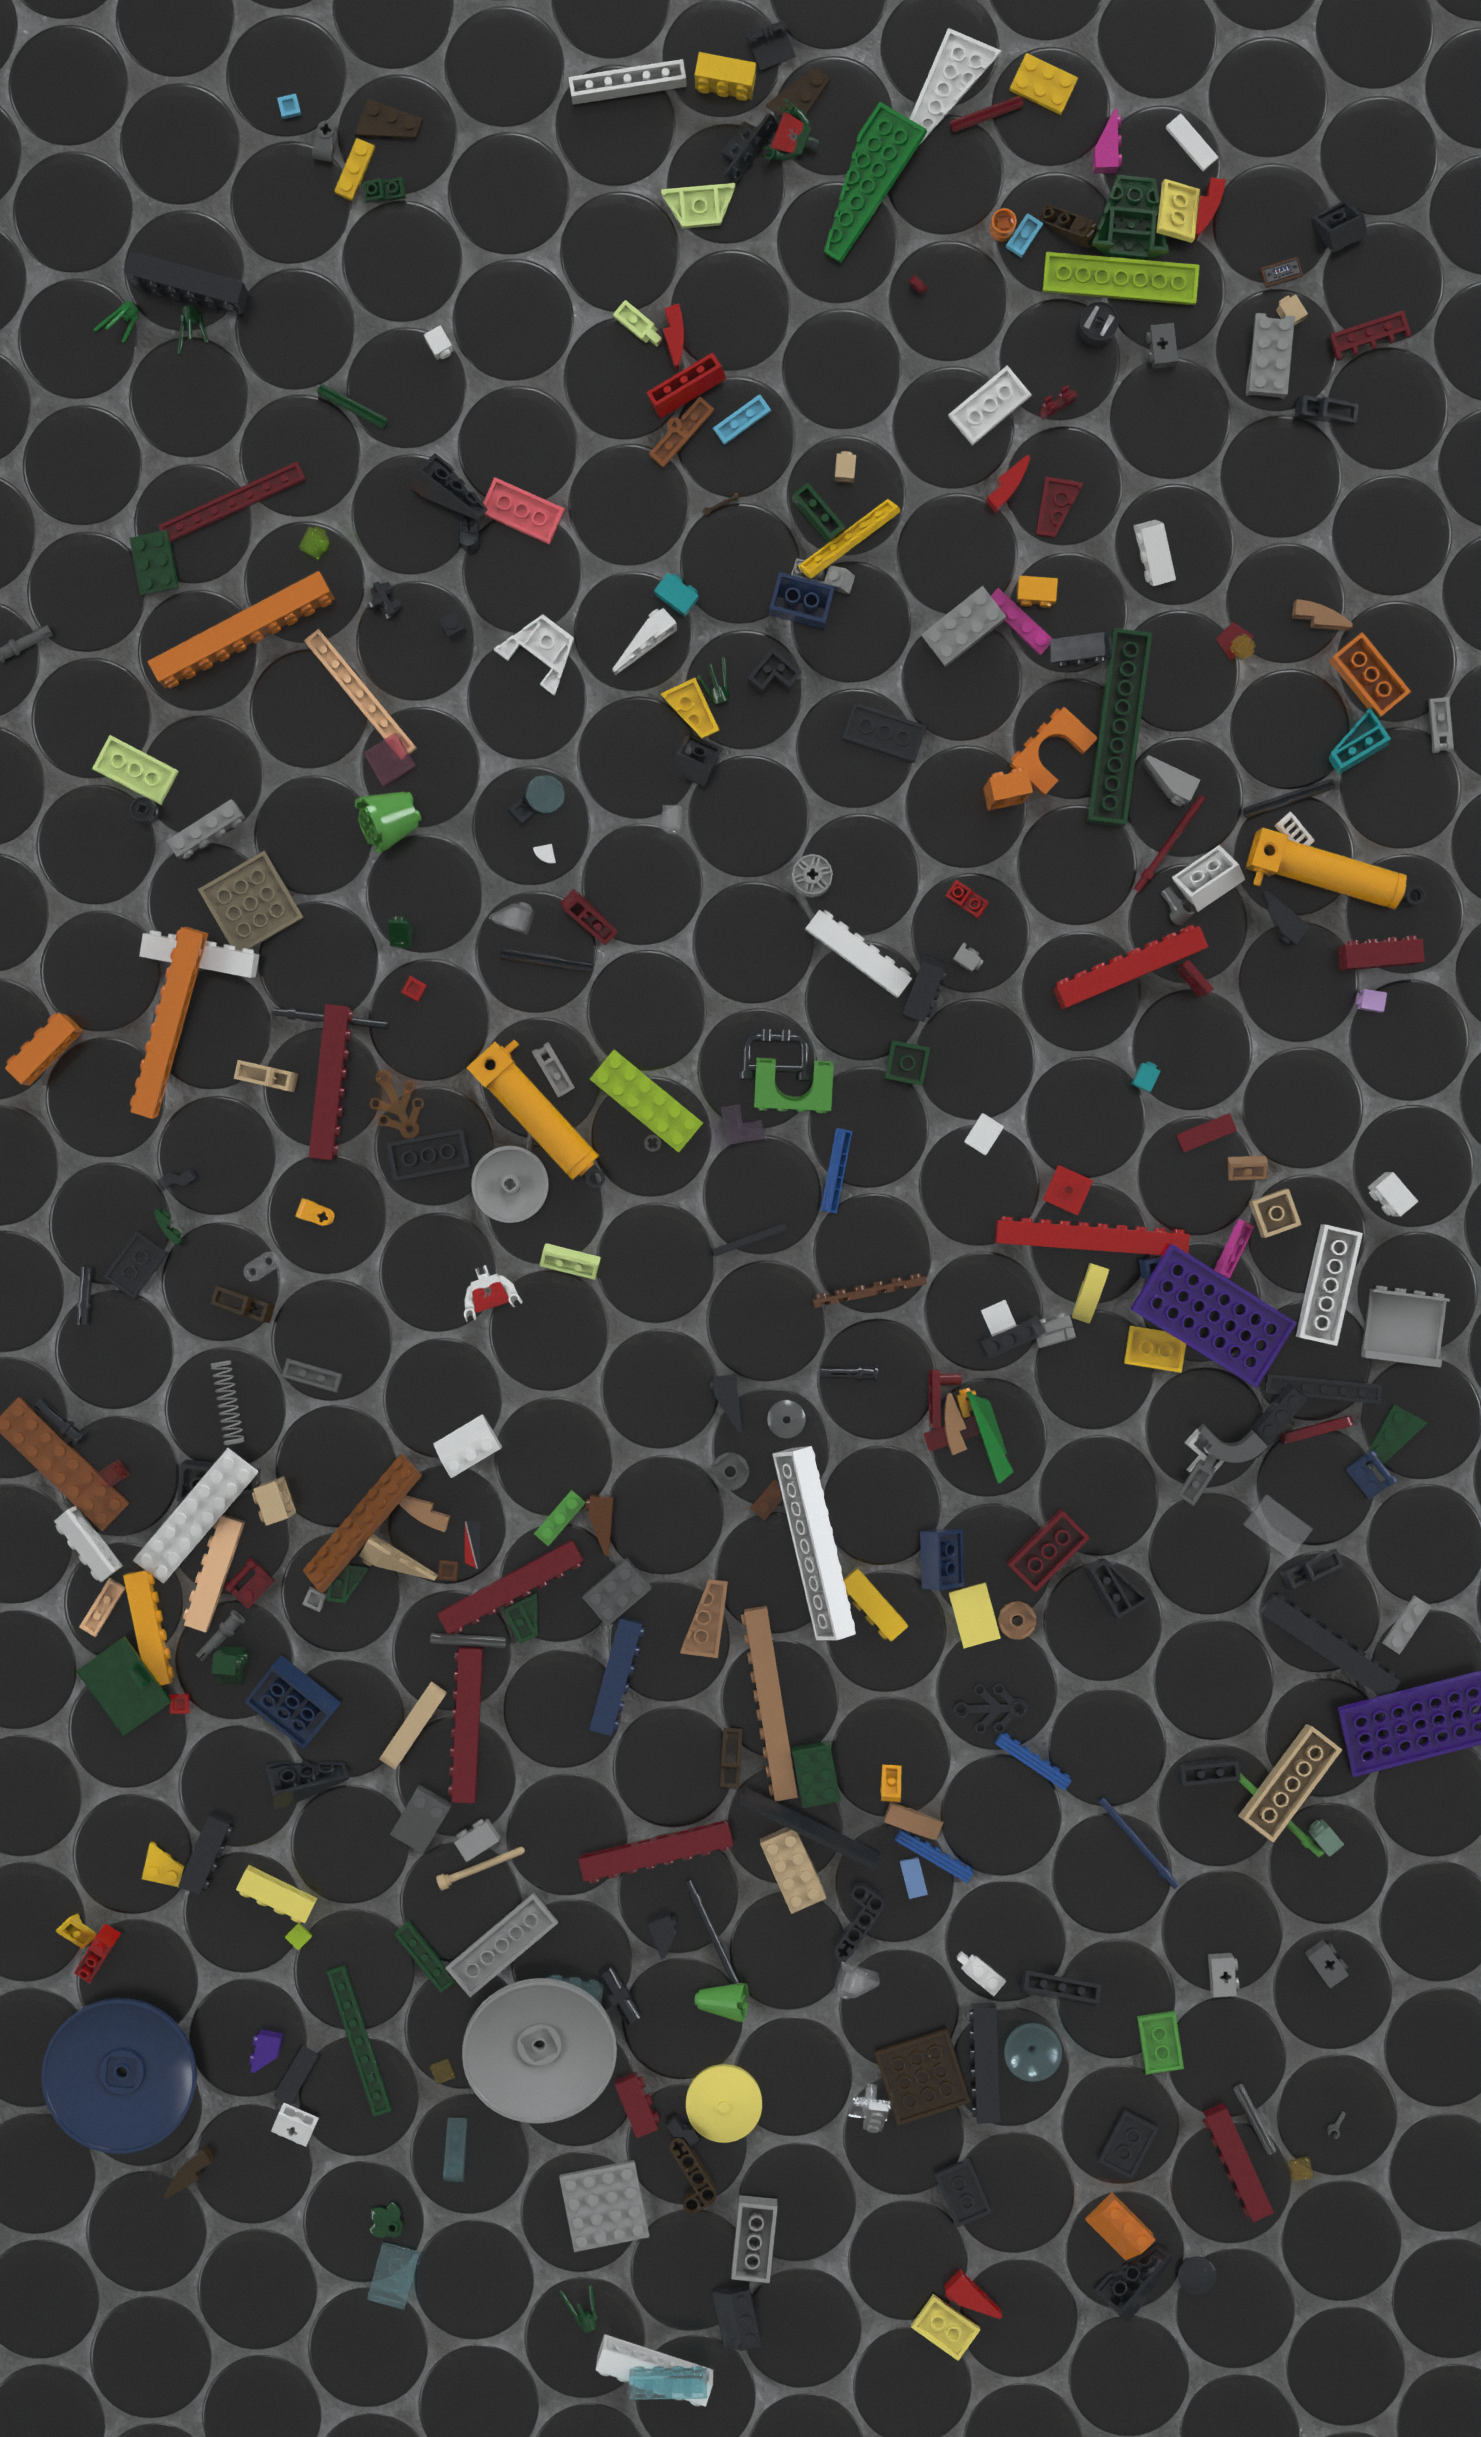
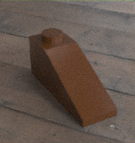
[585,1494,614,1556]

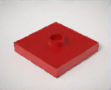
[1042,1165,1093,1216]

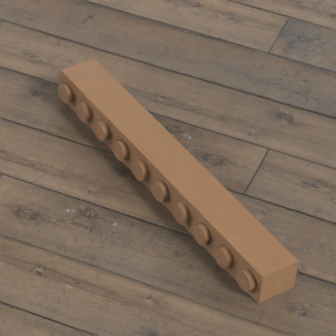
[741,1606,798,1801]

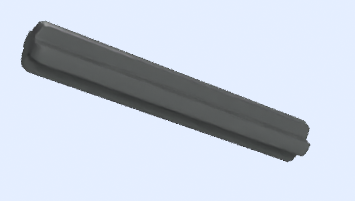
[430,1633,506,1648]
[1234,2084,1276,2155]

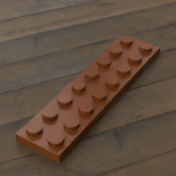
[0,1397,130,1531]
[303,1453,422,1593]

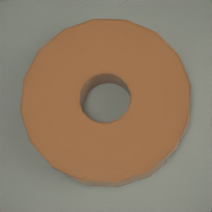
[998,1601,1036,1640]

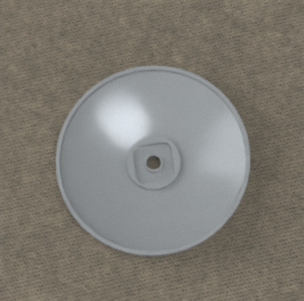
[462,1978,617,2123]

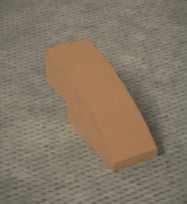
[1292,599,1353,631]
[944,1392,967,1455]
[399,1495,451,1532]
[883,1802,943,1840]

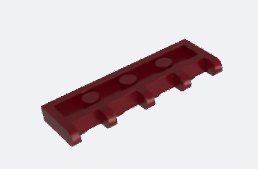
[1329,310,1411,361]

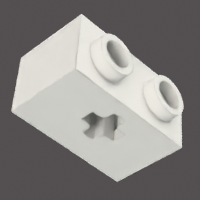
[271,2103,319,2147]

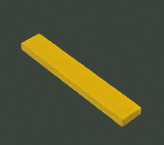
[798,499,901,579]

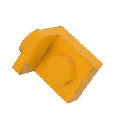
[955,1388,976,1418]

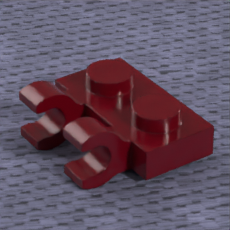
[1039,385,1077,420]

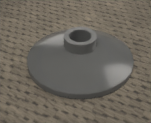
[767,1400,806,1438]

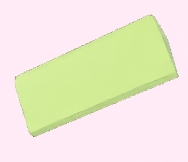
[540,1244,601,1280]

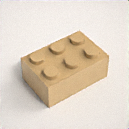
[252,1476,296,1526]

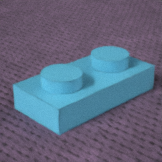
[1006,213,1043,258]

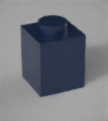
[1139,1256,1162,1280]

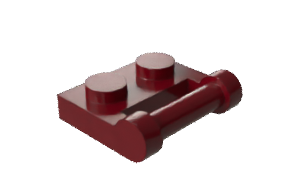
[223,1558,276,1609]

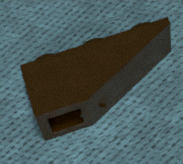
[1037,203,1098,249]

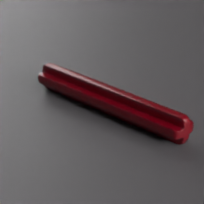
[950,96,1023,132]

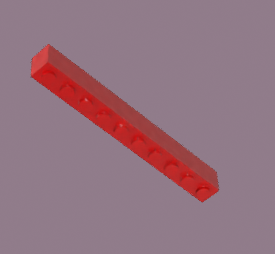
[995,1216,1190,1255]

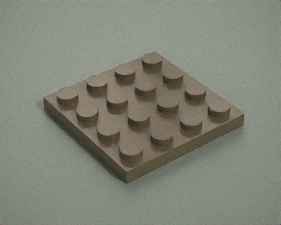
[198,851,304,951]

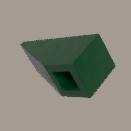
[388,916,413,949]

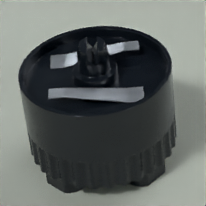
[1078,302,1119,347]

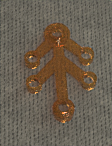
[369,1070,424,1139]

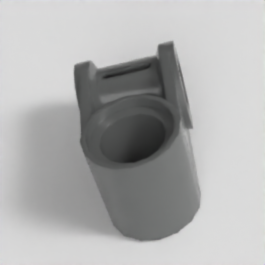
[312,121,337,162]

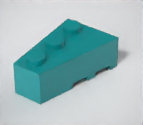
[1328,708,1391,775]

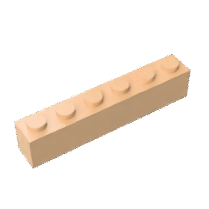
[183,1514,245,1633]

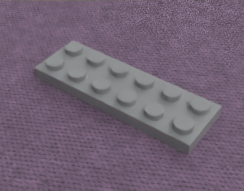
[445,1892,558,1997]

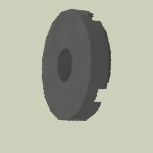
[711,1452,749,1490]

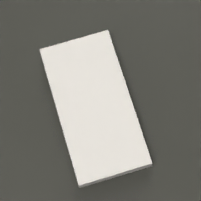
[948,365,1032,446]

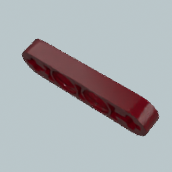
[1279,1415,1354,1444]

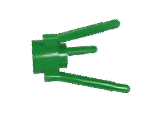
[94,300,139,343]

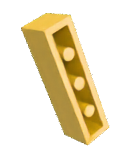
[843,1567,908,1641]

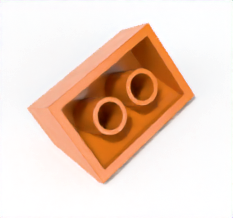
[1085,2192,1155,2260]

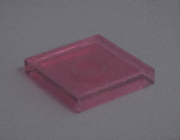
[364,733,416,786]

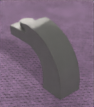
[1198,1424,1268,1463]

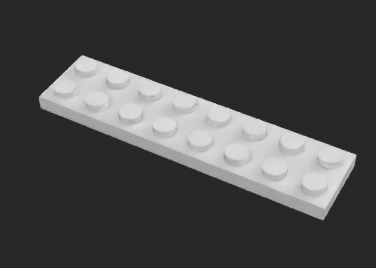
[133,1448,258,1584]

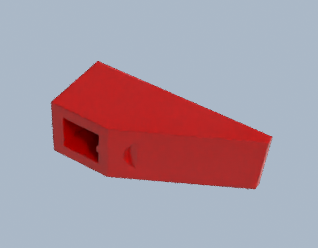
[74,1923,121,1983]

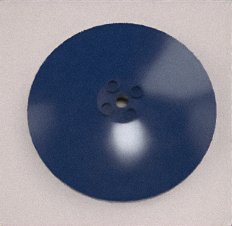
[41,1998,197,2154]

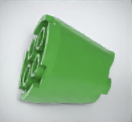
[355,792,421,853]

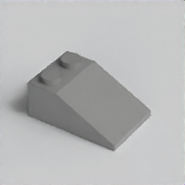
[1141,755,1200,807]

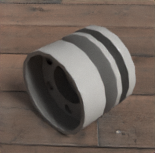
[792,854,833,898]

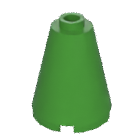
[695,1983,749,2022]

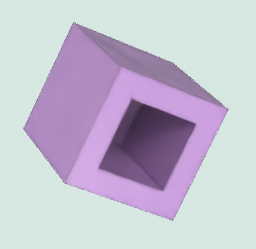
[1356,989,1387,1013]

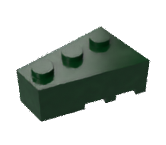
[212,1646,248,1685]

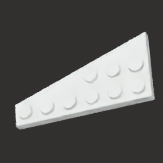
[910,28,1001,144]

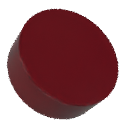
[909,275,928,294]

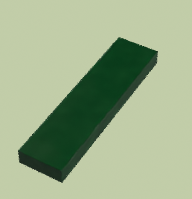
[393,1921,456,1993]

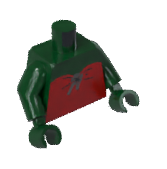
[761,98,819,161]

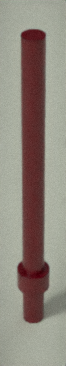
[1133,795,1206,893]

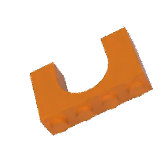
[1010,707,1098,797]

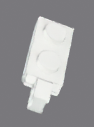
[957,1951,1006,1996]

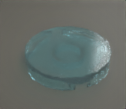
[526,775,565,813]

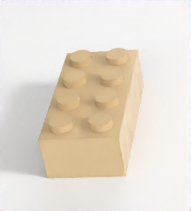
[760,1827,826,1914]

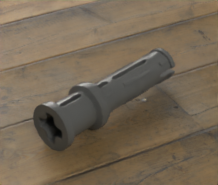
[0,625,53,663]
[196,1610,245,1662]

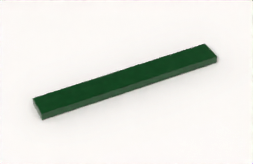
[326,1964,392,2117]

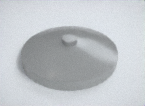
[471,1146,549,1223]

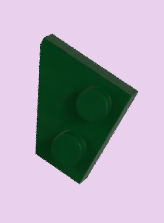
[326,1564,369,1603]
[503,1593,538,1644]

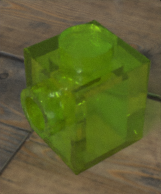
[299,526,330,559]

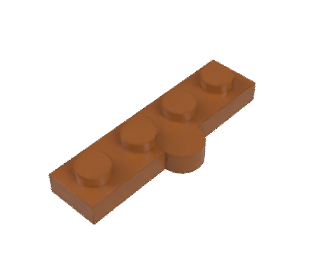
[649,397,714,468]

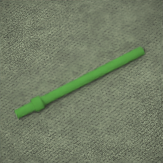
[1238,1772,1324,1857]

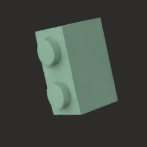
[1308,1819,1344,1857]

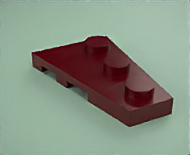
[1036,477,1083,538]

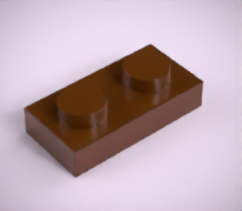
[750,1479,783,1521]

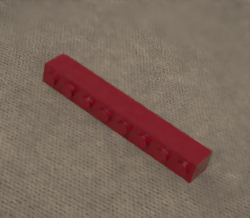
[309,1004,353,1160]
[437,1539,584,1635]
[448,1646,483,1803]
[578,1819,733,1883]

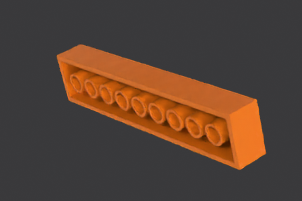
[147,571,335,689]

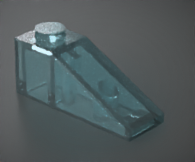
[443,2118,467,2182]

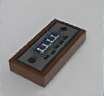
[1260,257,1303,288]

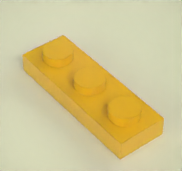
[334,138,375,201]

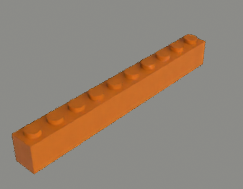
[130,927,208,1119]

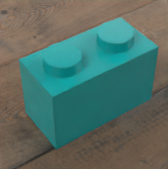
[654,573,699,617]

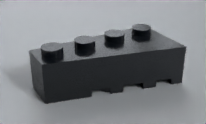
[177,1459,261,1501]

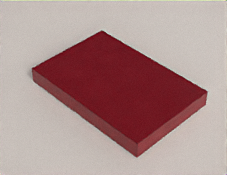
[1175,960,1214,997]

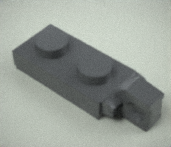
[1177,1453,1217,1506]

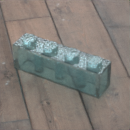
[629,2366,707,2399]

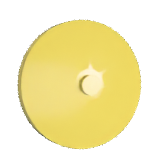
[686,2064,762,2143]

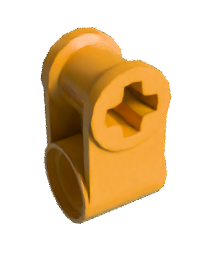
[295,1198,335,1226]

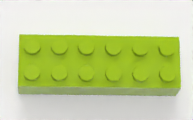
[590,1050,703,1153]

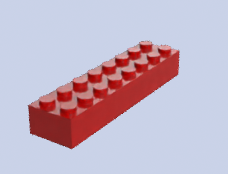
[1053,925,1208,1010]

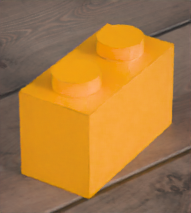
[1016,576,1058,608]

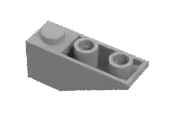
[791,558,855,594]

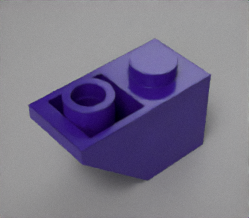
[249,2029,283,2073]

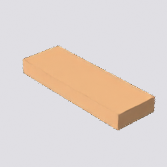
[79,1578,126,1637]

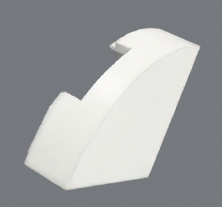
[533,844,556,864]

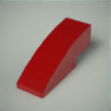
[1195,177,1226,240]
[663,304,684,371]
[986,455,1030,513]

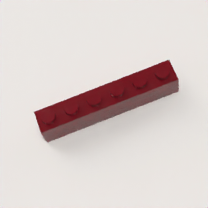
[1203,2103,1274,2222]

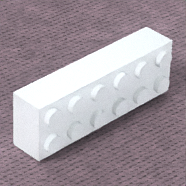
[1295,1224,1363,1346]
[596,2334,713,2407]

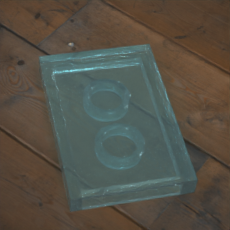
[367,2242,419,2310]

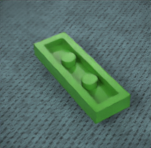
[534,1490,586,1546]

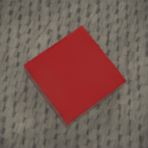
[401,976,427,1002]
[169,1693,190,1714]

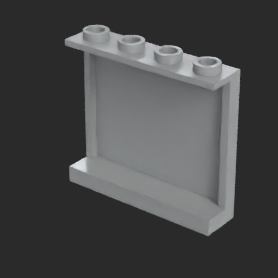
[1361,1286,1450,1367]

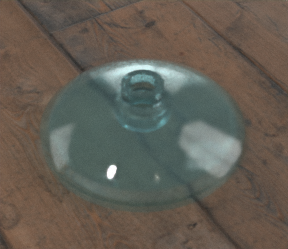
[1004,2023,1062,2082]

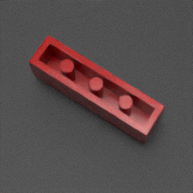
[646,352,726,419]

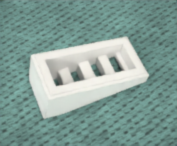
[1275,811,1315,846]

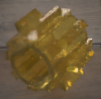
[1230,634,1256,660]

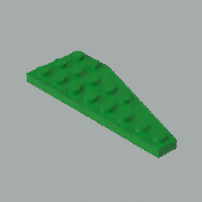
[824,102,928,263]

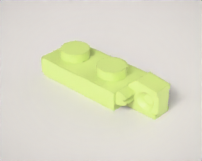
[613,300,662,347]

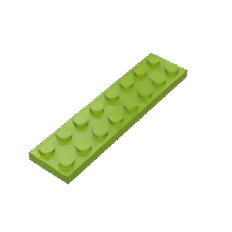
[1042,252,1199,305]

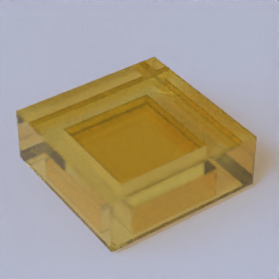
[430,2058,455,2085]
[1290,2157,1313,2181]

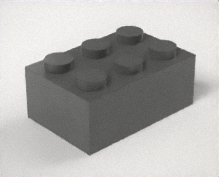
[582,1558,652,1627]

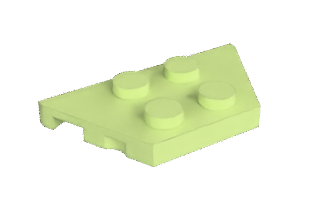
[661,183,735,229]

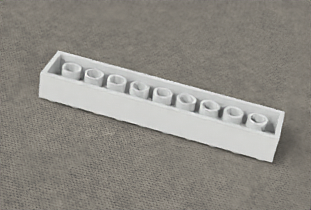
[773,1446,856,1640]

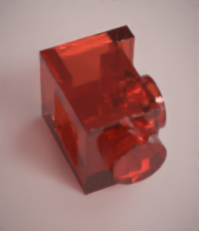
[98,1460,129,1488]

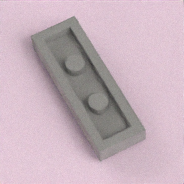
[1382,1596,1431,1655]
[863,2102,889,2133]

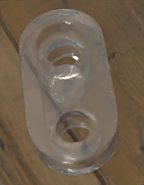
[244,1251,280,1281]

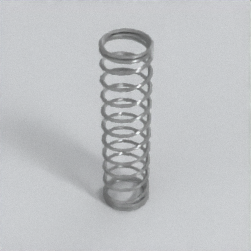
[211,1361,245,1445]

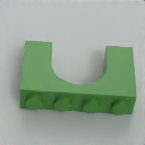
[754,1058,834,1113]

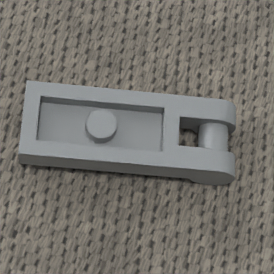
[1428,697,1454,753]
[532,1042,575,1098]

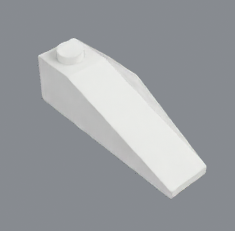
[612,608,677,675]

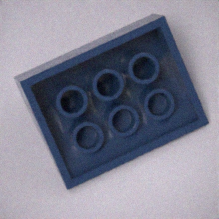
[244,1655,341,1749]

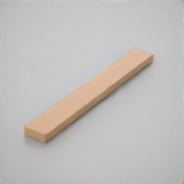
[304,629,417,760]

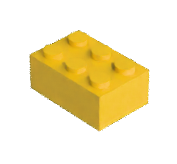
[695,52,756,101]

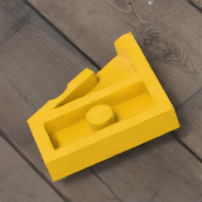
[142,1842,185,1887]

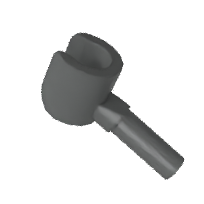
[1327,2111,1346,2139]

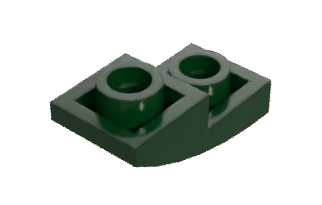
[363,177,406,202]
[154,1208,184,1246]

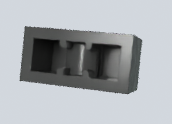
[1146,323,1178,369]
[1305,1940,1349,1988]

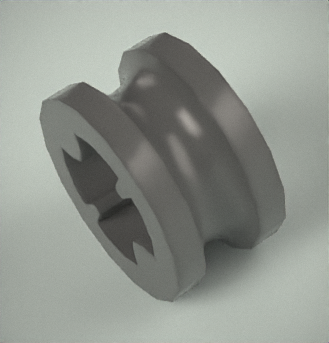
[644,1135,662,1152]

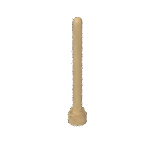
[436,1847,525,1891]

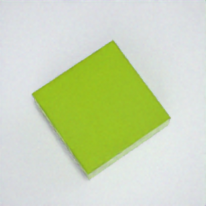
[285,1923,313,1950]

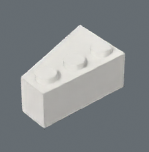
[1133,520,1176,586]

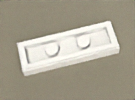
[1166,114,1218,171]

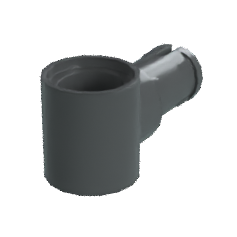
[1161,887,1195,926]

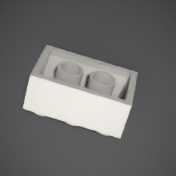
[1172,845,1245,912]
[433,1414,502,1478]

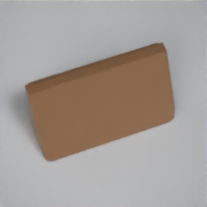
[1228,1156,1268,1181]

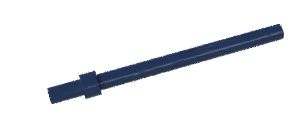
[1098,1797,1179,1889]

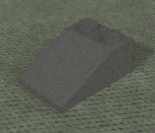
[390,1785,452,1854]

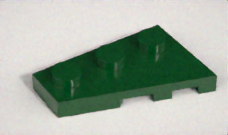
[1366,1404,1427,1464]

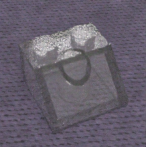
[488,902,535,935]
[835,1961,880,1999]

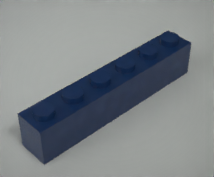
[589,1616,645,1736]

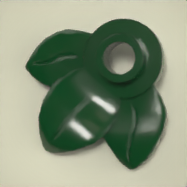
[369,2202,403,2238]

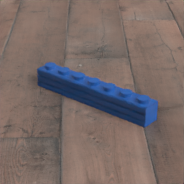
[821,1128,853,1214]
[995,1733,1071,1791]
[895,1828,973,1883]

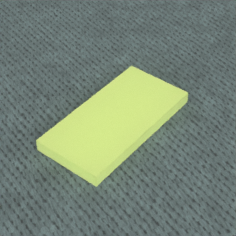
[92,735,179,805]

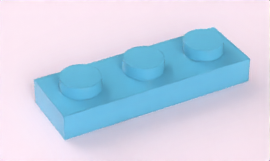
[713,394,771,445]

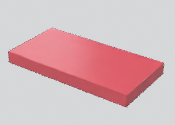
[483,477,565,545]

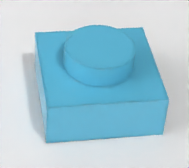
[277,94,301,119]

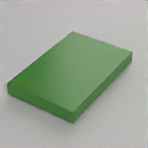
[1137,2011,1184,2075]

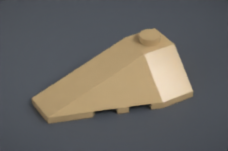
[359,1534,438,1581]

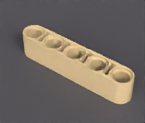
[379,1681,447,1770]

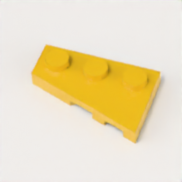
[660,678,719,739]

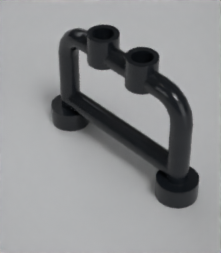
[739,1029,812,1081]

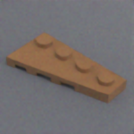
[680,1579,728,1658]

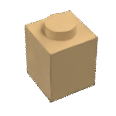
[1276,294,1308,326]
[834,451,856,483]

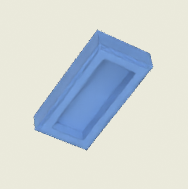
[900,1856,928,1899]

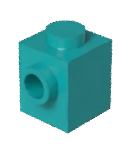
[1131,1061,1160,1092]

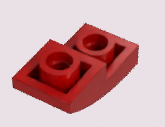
[945,880,989,919]

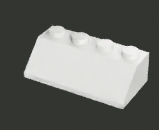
[54,1506,123,1582]

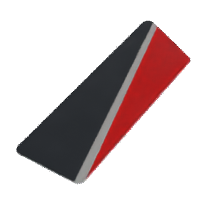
[465,1521,480,1569]

